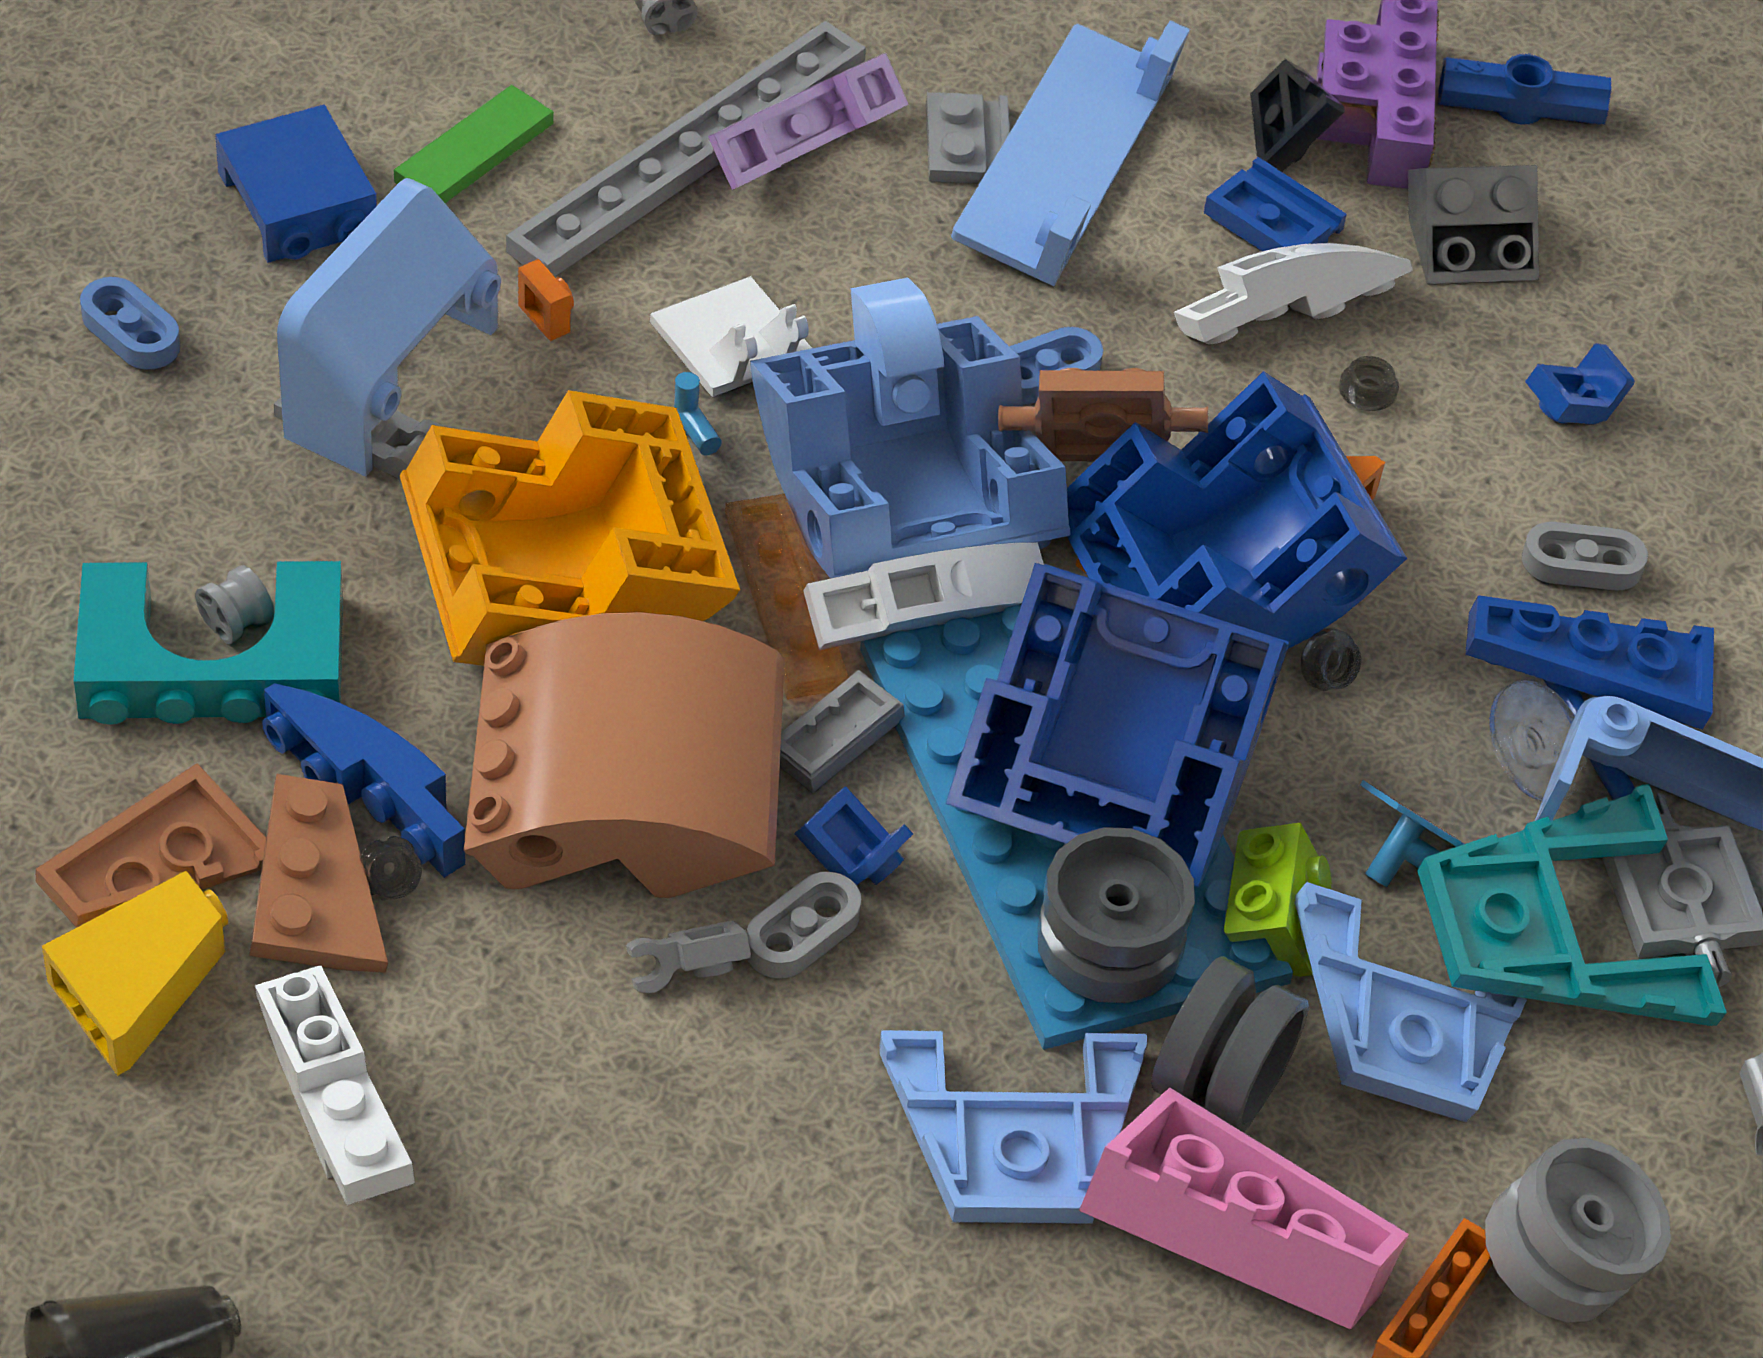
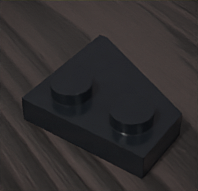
[1250,59,1345,172]

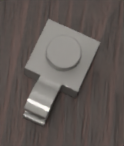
[626,920,751,993]

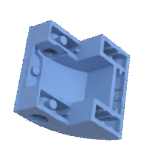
[750,316,1070,579]

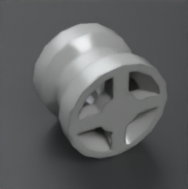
[634,0,697,35]
[195,565,275,645]

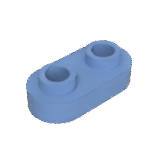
[80,277,180,369]
[1009,327,1103,405]

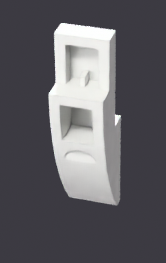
[1174,243,1413,344]
[803,542,1044,650]
[255,965,415,1205]

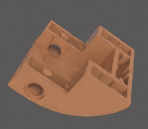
[464,612,785,898]

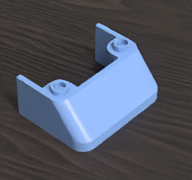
[277,178,501,477]
[1535,696,1763,831]

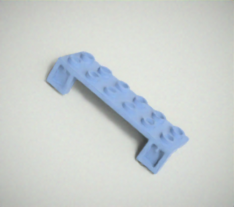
[951,20,1190,286]

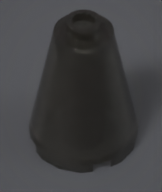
[24,1285,241,1358]

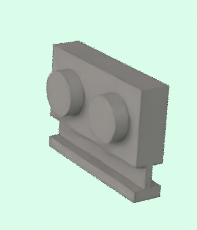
[926,92,1010,183]

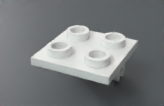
[650,276,812,397]

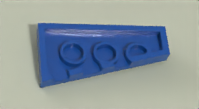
[1465,595,1714,730]

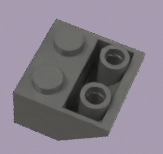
[1408,165,1539,284]

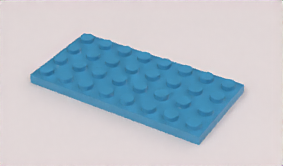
[860,604,1293,1050]

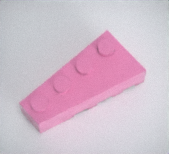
[1079,1087,1409,1330]

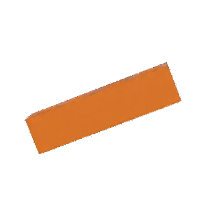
[1372,1218,1493,1358]

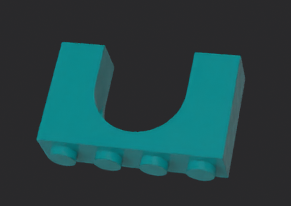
[73,561,343,725]

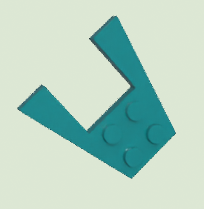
[1417,784,1727,1026]

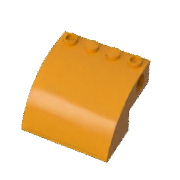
[400,390,740,666]

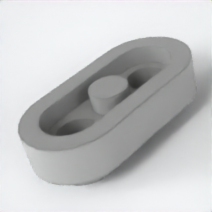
[1522,522,1648,591]
[747,872,861,979]

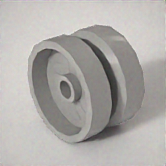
[1485,1138,1671,1323]

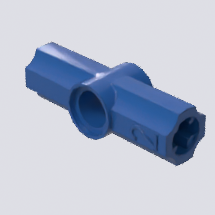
[1438,54,1611,125]

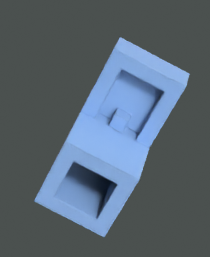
[851,277,944,426]

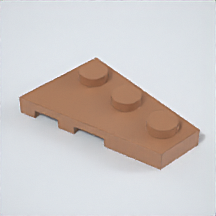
[35,763,266,928]
[249,774,388,973]

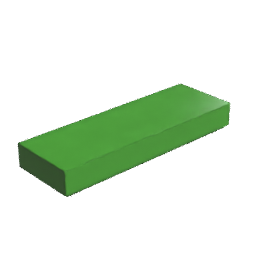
[394,85,553,203]

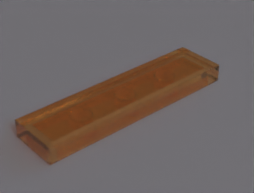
[725,493,849,700]

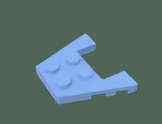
[1295,882,1527,1122]
[879,1030,1147,1224]

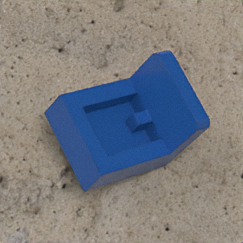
[1525,344,1635,424]
[794,786,913,885]

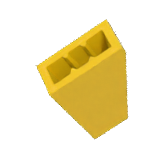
[42,871,228,1076]

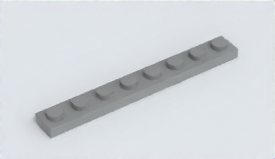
[506,20,866,277]

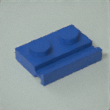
[1204,157,1347,251]

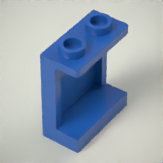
[215,104,377,263]

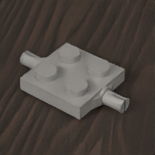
[1602,793,1763,987]

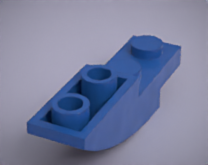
[262,683,465,878]

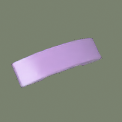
[708,53,909,189]

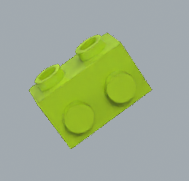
[1224,822,1332,977]

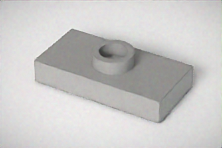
[780,670,905,793]

